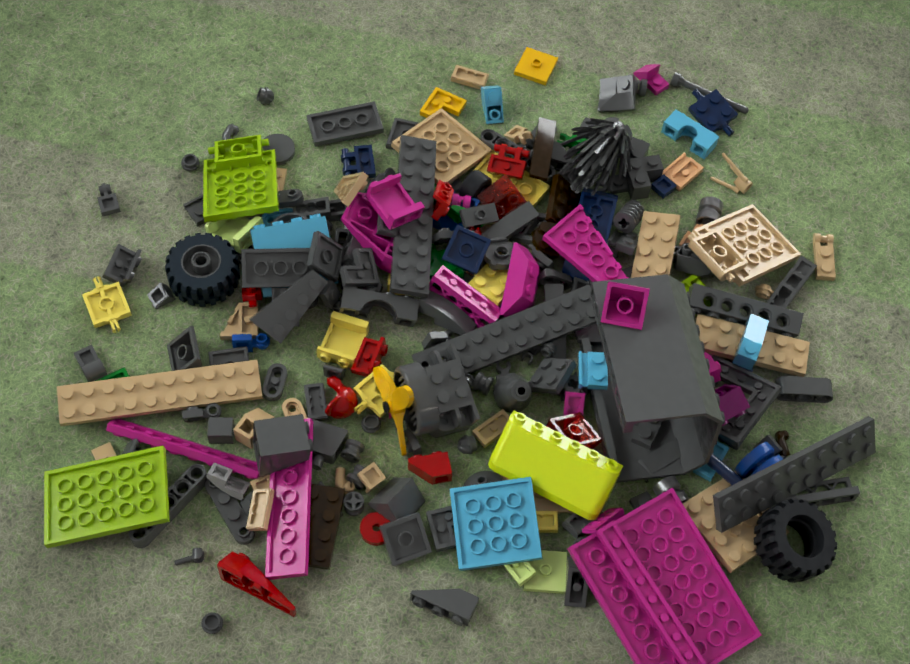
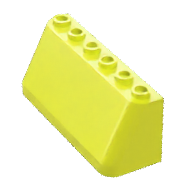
[488,410,623,520]

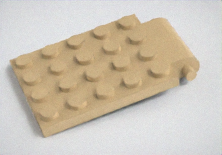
[688,204,801,287]

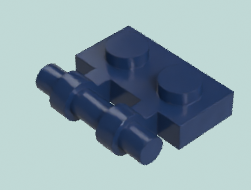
[341,144,376,178]

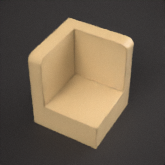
[357,462,386,494]

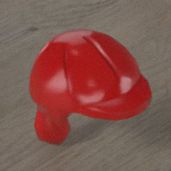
[325,376,358,419]

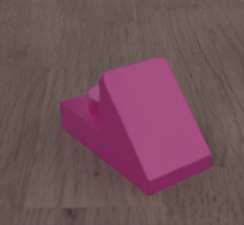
[633,64,669,96]

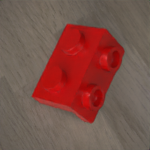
[431,180,454,221]
[351,337,388,377]

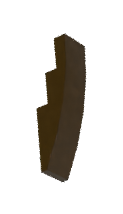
[529,117,556,181]

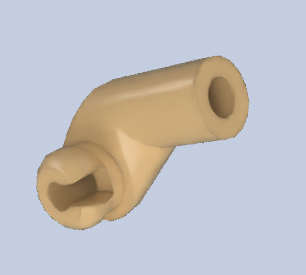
[335,467,355,494]

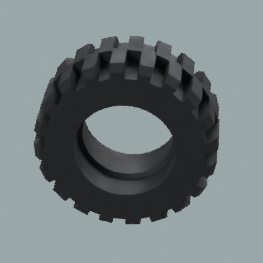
[754,499,837,583]

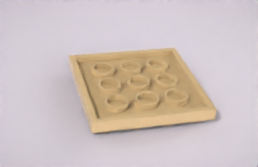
[391,108,492,184]
[683,471,789,574]

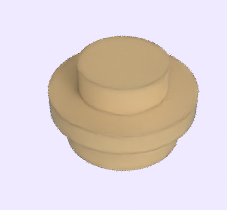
[755,284,774,299]

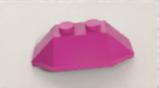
[500,242,540,317]

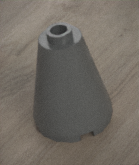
[493,374,532,413]

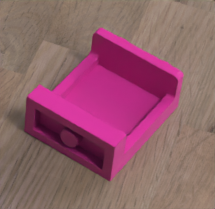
[365,173,425,230]

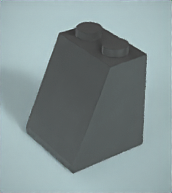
[252,414,313,477]

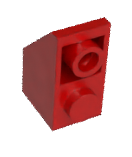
[408,451,452,485]

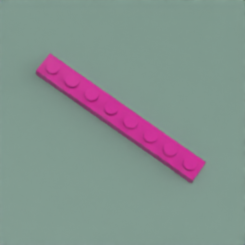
[106,419,259,479]
[595,520,707,664]

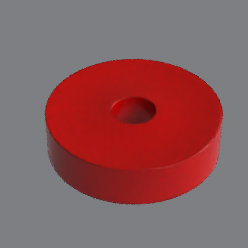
[360,512,390,546]

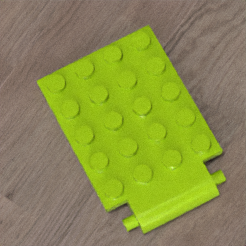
[203,134,279,222]

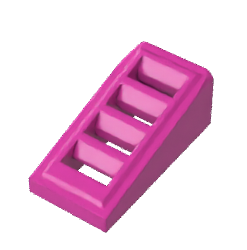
[582,508,625,534]

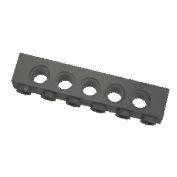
[689,283,804,338]

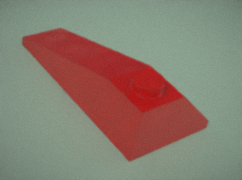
[217,551,296,617]

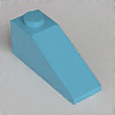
[732,314,769,370]

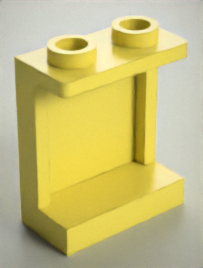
[317,311,369,368]

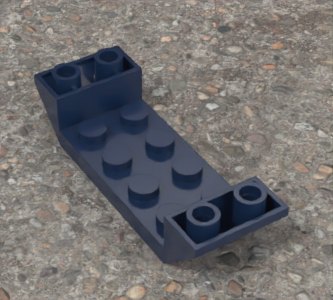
[562,188,618,281]

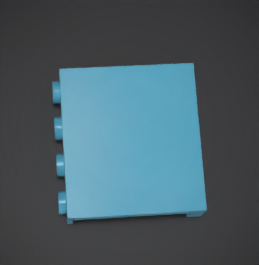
[250,214,339,298]

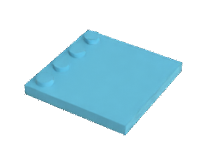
[450,477,543,571]

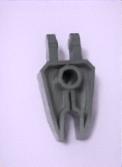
[673,243,711,276]

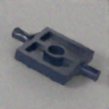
[688,89,738,136]

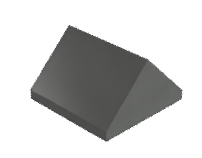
[167,326,202,371]
[368,477,425,522]

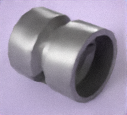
[695,196,724,225]
[653,476,689,504]

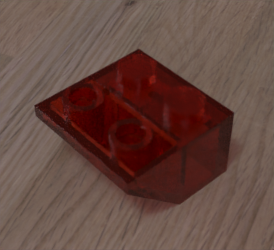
[477,174,527,222]

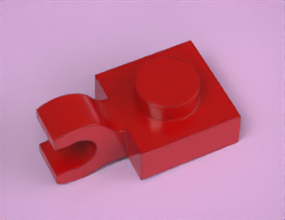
[242,288,262,308]

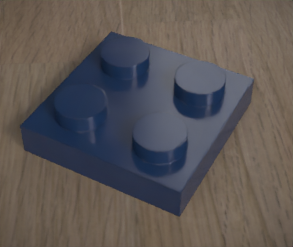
[441,225,491,275]

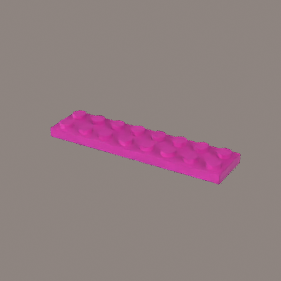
[265,418,314,580]

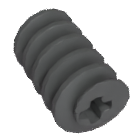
[613,200,644,233]

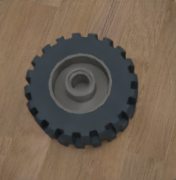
[165,233,240,307]

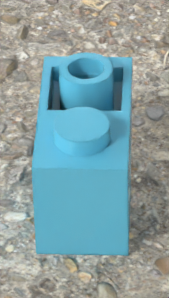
[481,85,504,124]

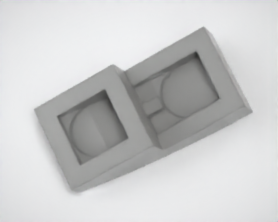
[206,463,250,501]

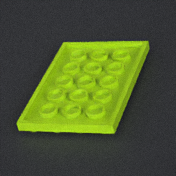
[44,446,170,549]

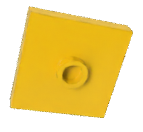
[514,47,558,86]

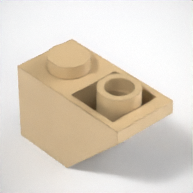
[233,408,275,449]

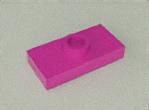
[562,391,585,432]

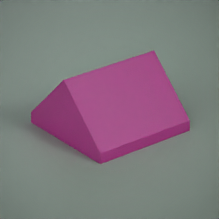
[601,281,650,330]

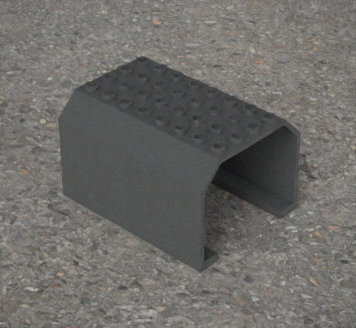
[580,274,725,483]

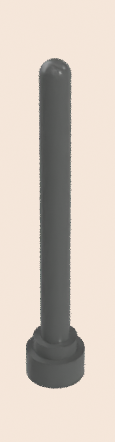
[670,72,749,114]

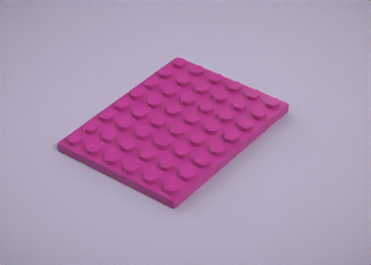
[567,487,762,664]

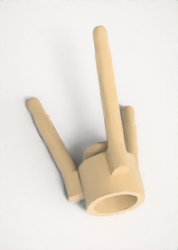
[710,153,753,194]

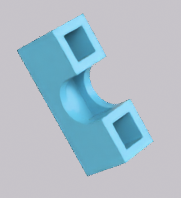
[661,109,719,159]

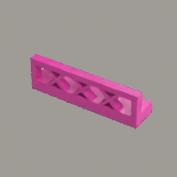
[429,265,501,328]

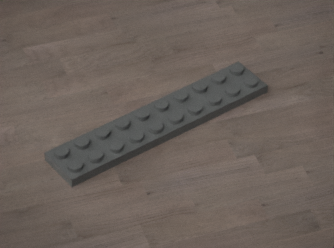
[390,135,437,298]
[411,284,597,374]
[713,416,876,533]

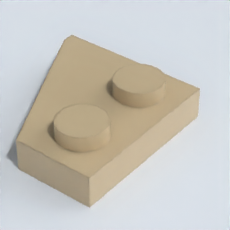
[220,302,259,340]

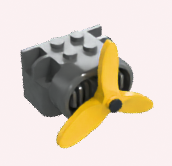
[373,343,480,456]

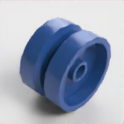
[734,441,783,479]

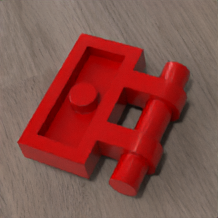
[487,143,530,180]

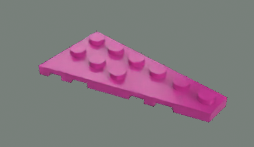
[542,204,629,282]

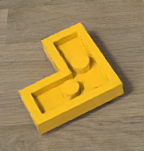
[420,87,467,118]

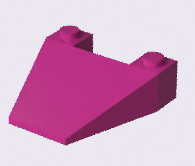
[340,192,393,274]

